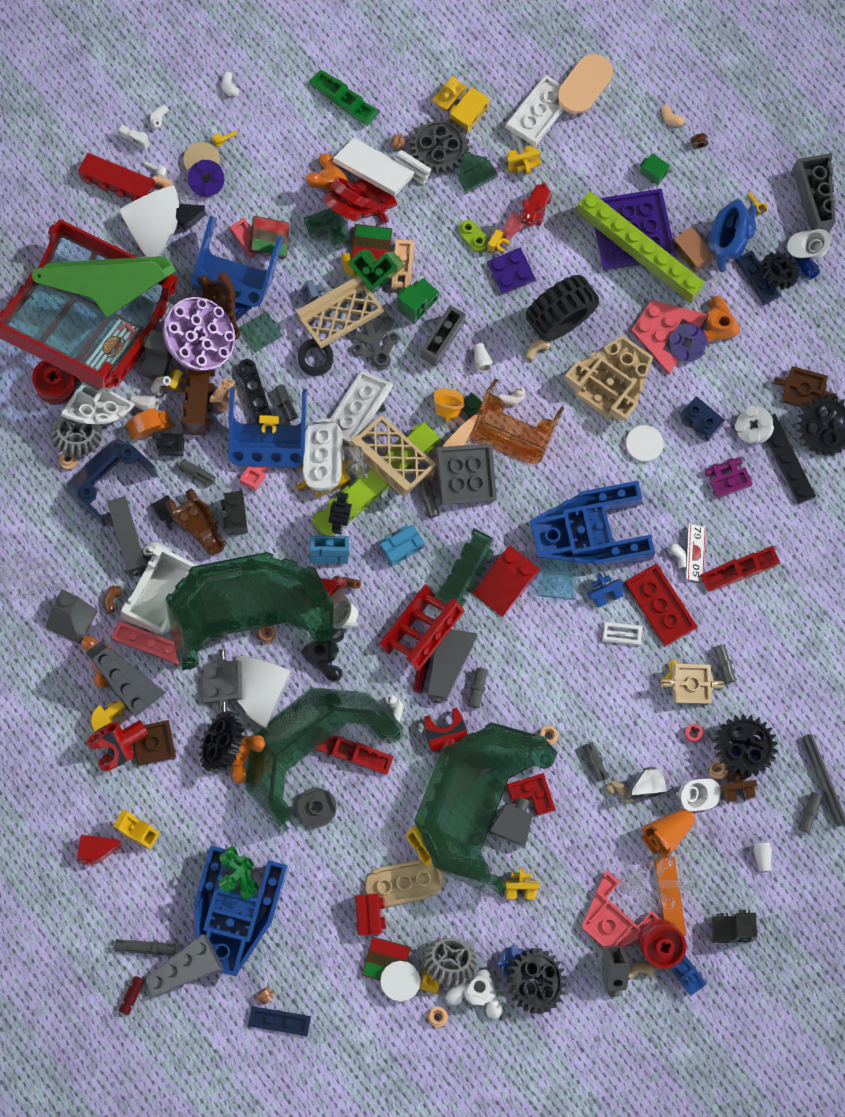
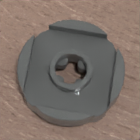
[297,787,337,828]

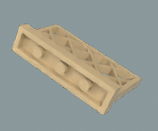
[296,276,384,349]
[349,415,437,498]

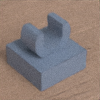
[301,279,324,304]

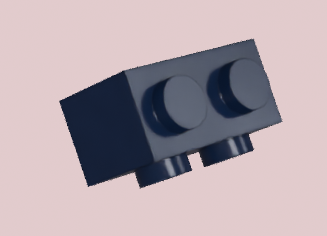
[680,396,725,442]

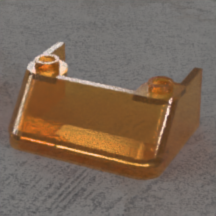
[472,378,564,464]

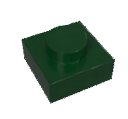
[461,392,485,418]

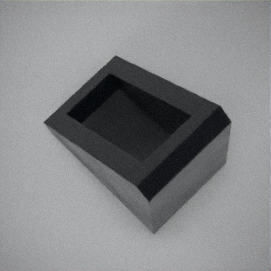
[176,204,206,231]

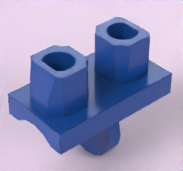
[586,573,624,607]
[495,945,526,984]
[669,955,707,996]

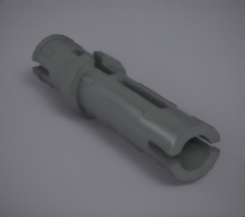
[115,939,176,956]

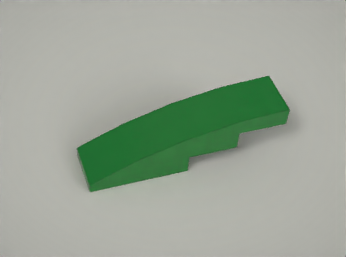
[309,70,379,126]

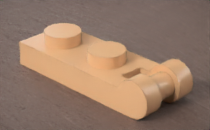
[391,239,414,291]

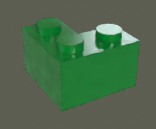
[348,249,405,291]
[397,278,439,324]

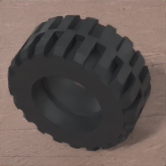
[526,275,599,342]

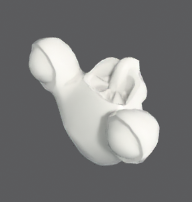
[446,969,503,1019]

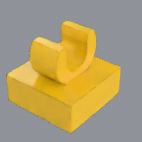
[487,229,509,254]
[162,369,187,392]
[259,415,280,433]
[419,969,440,994]

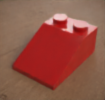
[473,545,539,617]

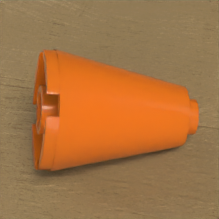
[641,808,695,859]

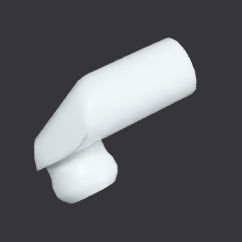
[150,104,169,129]
[498,387,526,406]
[142,542,172,557]
[385,694,404,723]

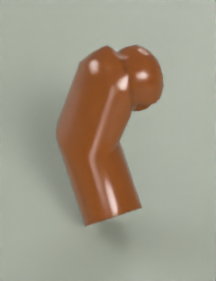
[333,576,361,589]
[103,585,121,614]

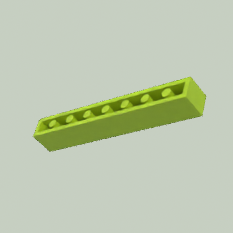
[577,191,705,304]
[312,422,440,536]

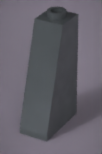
[107,496,147,576]
[428,629,477,703]

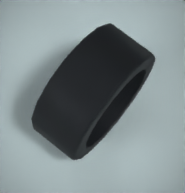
[298,339,333,376]

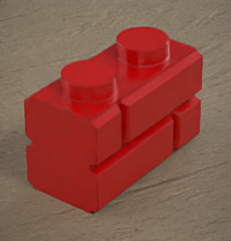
[355,893,387,935]

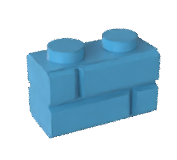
[380,524,425,567]
[309,536,349,564]

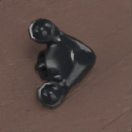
[301,627,345,682]

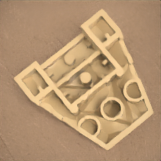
[564,336,653,421]

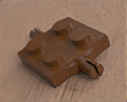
[773,366,837,408]

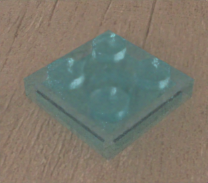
[537,558,579,600]

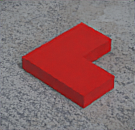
[506,773,556,816]

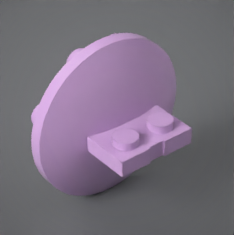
[163,297,235,371]

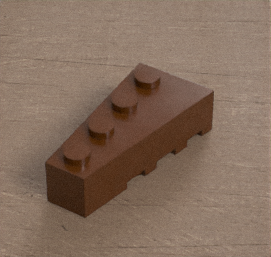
[181,368,216,436]

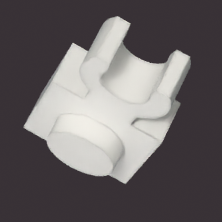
[118,124,150,150]

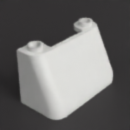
[120,545,200,635]

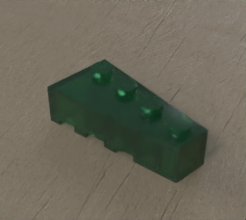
[436,528,495,608]

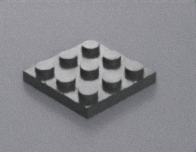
[435,444,497,505]

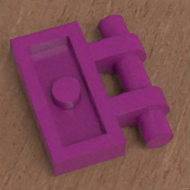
[705,457,753,499]

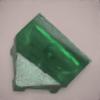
[457,151,499,194]

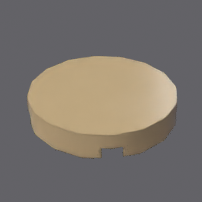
[183,142,220,178]

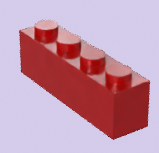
[78,152,156,202]

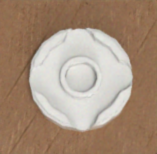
[626,425,664,463]
[380,961,421,1002]

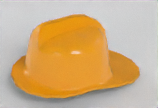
[434,388,464,423]

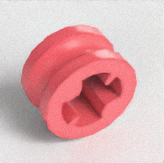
[685,724,703,743]

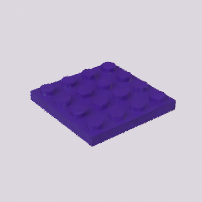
[594,188,676,270]

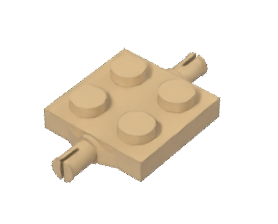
[660,664,724,704]

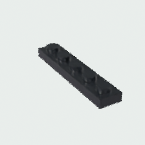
[766,413,816,505]

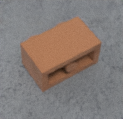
[673,226,714,273]

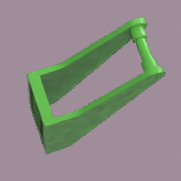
[32,256,176,317]

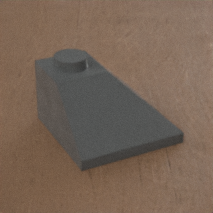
[46,589,98,644]

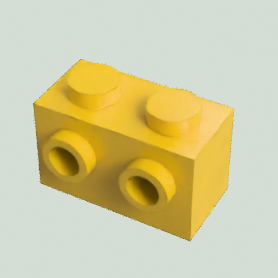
[449,87,490,134]

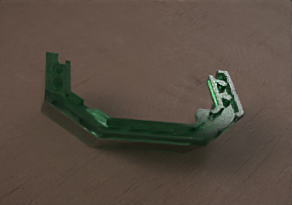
[165,552,334,670]
[245,687,403,835]
[414,722,557,898]

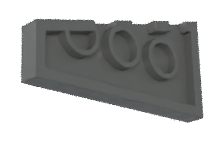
[144,934,224,997]

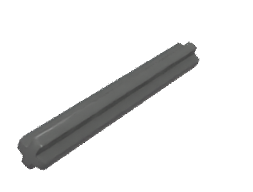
[802,734,845,827]

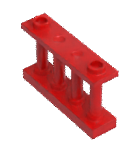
[379,584,465,671]

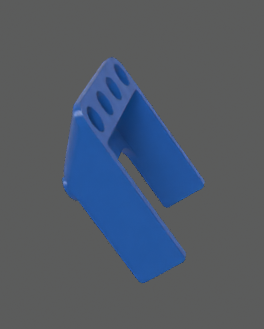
[191,216,284,307]
[228,386,307,467]

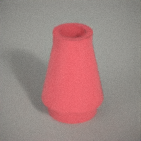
[502,212,524,240]

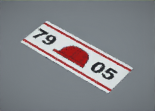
[686,524,706,582]

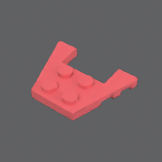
[631,300,708,375]
[581,871,661,947]

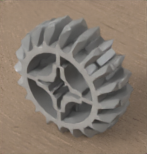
[50,415,102,458]
[423,935,478,987]

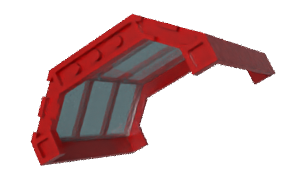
[0,219,178,389]

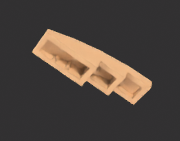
[426,415,478,481]

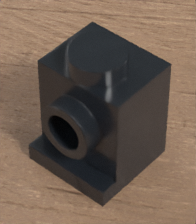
[156,433,185,456]

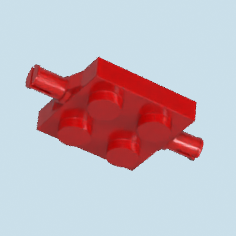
[353,178,397,224]

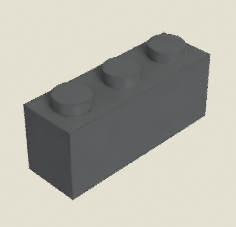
[420,305,466,367]

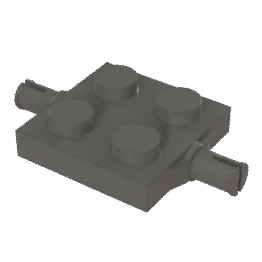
[203,649,242,715]

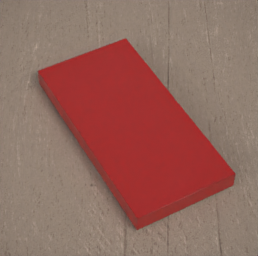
[624,563,698,647]

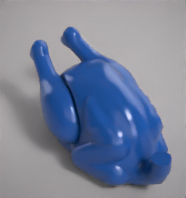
[708,199,756,272]

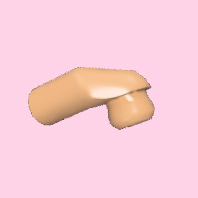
[661,105,685,127]
[153,175,173,189]

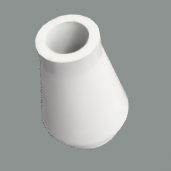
[473,343,493,372]
[130,395,160,411]
[753,842,772,871]

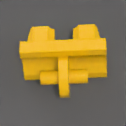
[432,75,467,112]
[507,145,541,175]
[503,867,539,900]

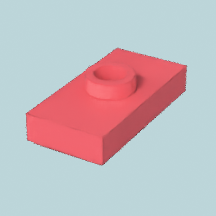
[228,218,256,259]

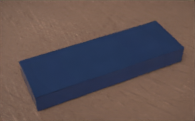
[736,250,780,306]
[248,1006,311,1037]

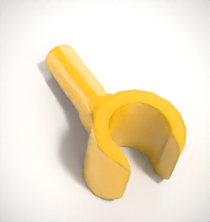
[212,130,238,147]
[748,192,768,215]

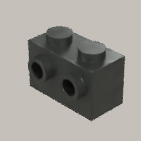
[221,490,248,535]

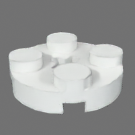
[735,406,774,444]

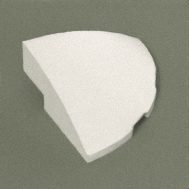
[119,185,179,257]
[61,382,135,424]
[236,655,291,729]

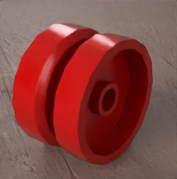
[322,177,371,221]
[32,360,76,405]
[638,919,687,969]

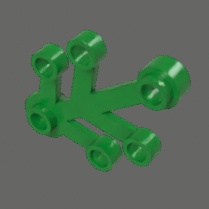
[219,846,259,900]

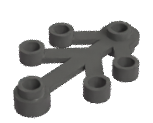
[346,303,399,370]

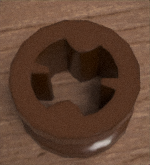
[690,133,709,149]

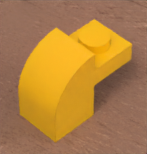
[91,700,127,732]
[113,809,160,850]

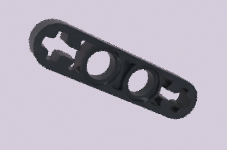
[239,359,272,424]

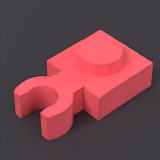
[240,466,269,491]

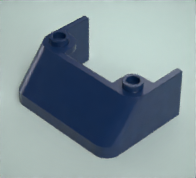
[67,439,157,527]

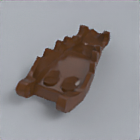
[198,272,240,340]
[166,488,226,556]

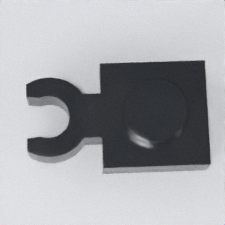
[152,495,173,531]

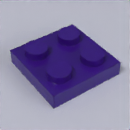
[487,247,536,295]

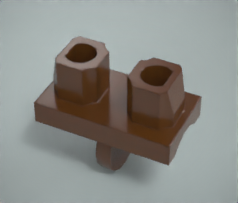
[720,771,757,802]

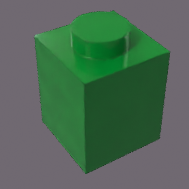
[640,153,670,186]

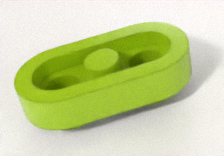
[459,220,489,253]

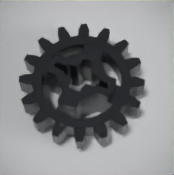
[760,251,800,290]
[329,492,352,535]

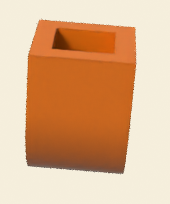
[125,408,173,440]

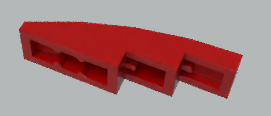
[701,545,781,592]
[311,729,394,775]

